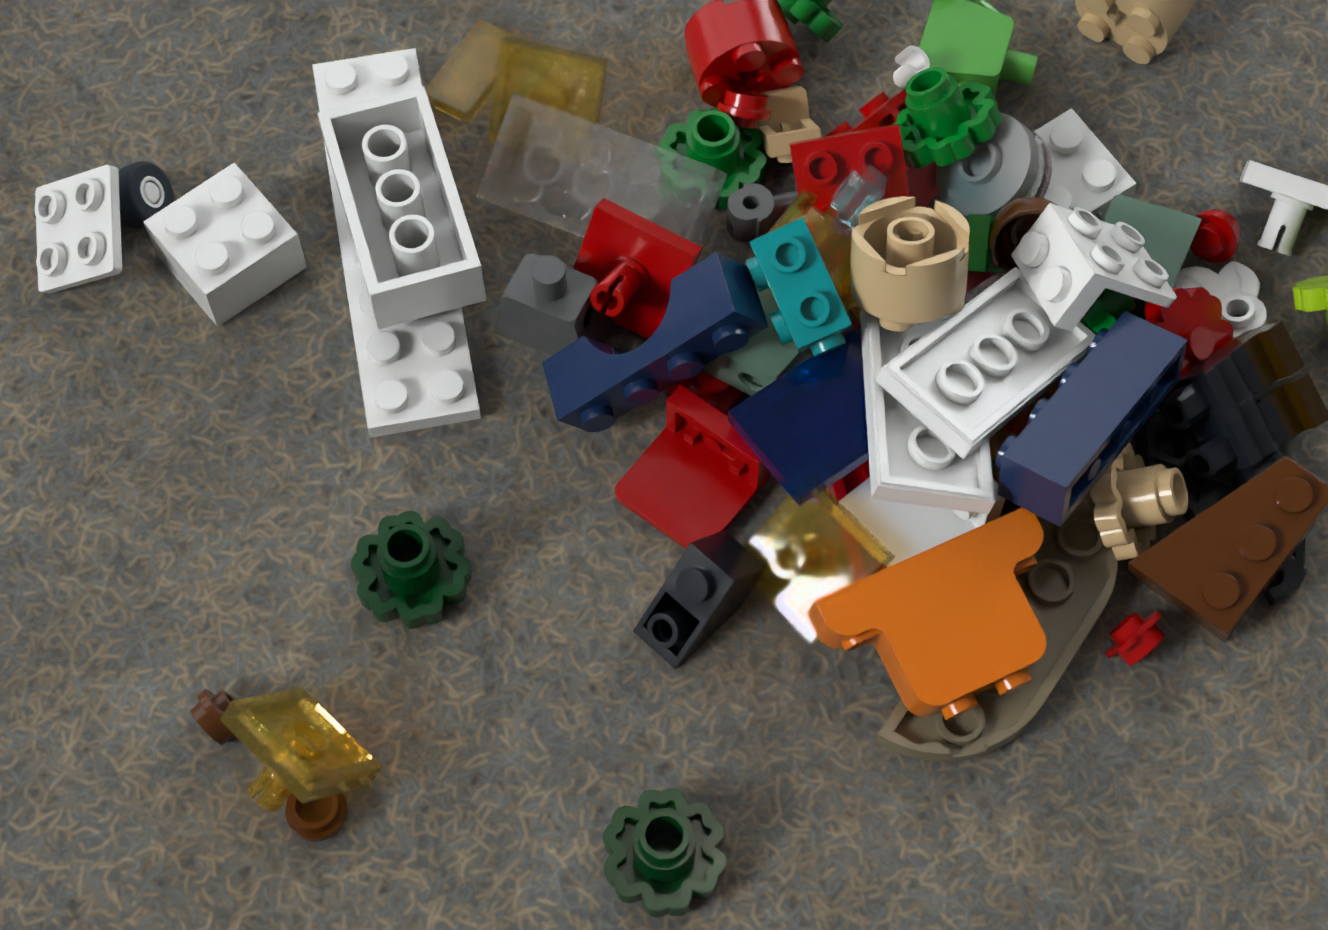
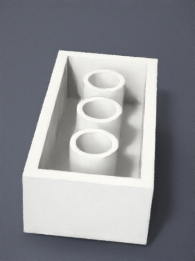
[317,86,486,329]

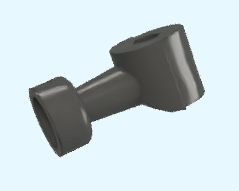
[727,183,801,242]

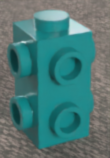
[745,217,852,357]

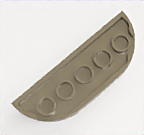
[875,492,1118,762]

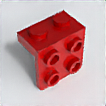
[615,384,773,549]

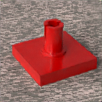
[573,198,703,339]

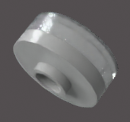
[936,113,1052,220]

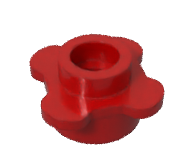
[1104,611,1165,666]

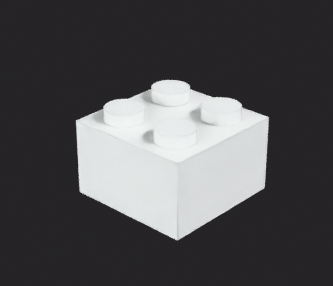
[143,163,307,327]

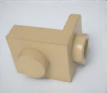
[757,86,821,163]

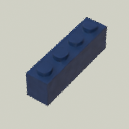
[996,311,1188,527]

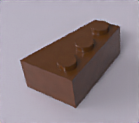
[1128,456,1328,642]

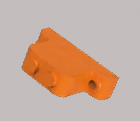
[807,508,1047,721]

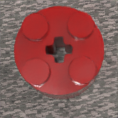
[684,0,804,108]

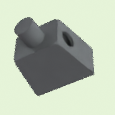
[495,253,613,356]

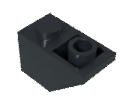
[633,530,767,669]

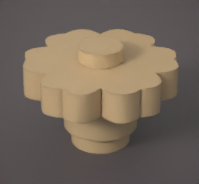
[1089,442,1188,561]

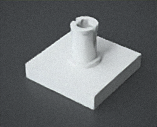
[1240,160,1328,256]

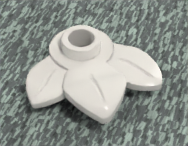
[1173,261,1267,339]

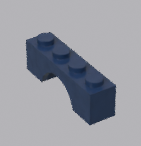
[542,251,769,432]

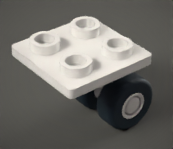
[35,161,174,293]

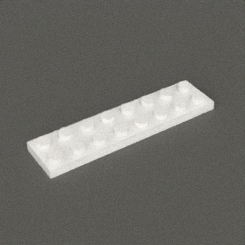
[312,48,481,438]

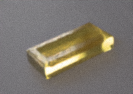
[425,18,524,124]

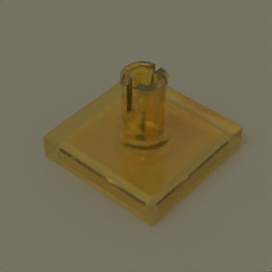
[487,36,609,166]
[744,476,895,643]
[220,687,383,812]

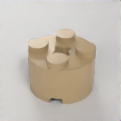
[1075,0,1198,64]
[850,196,970,332]

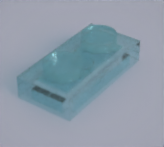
[830,164,887,240]

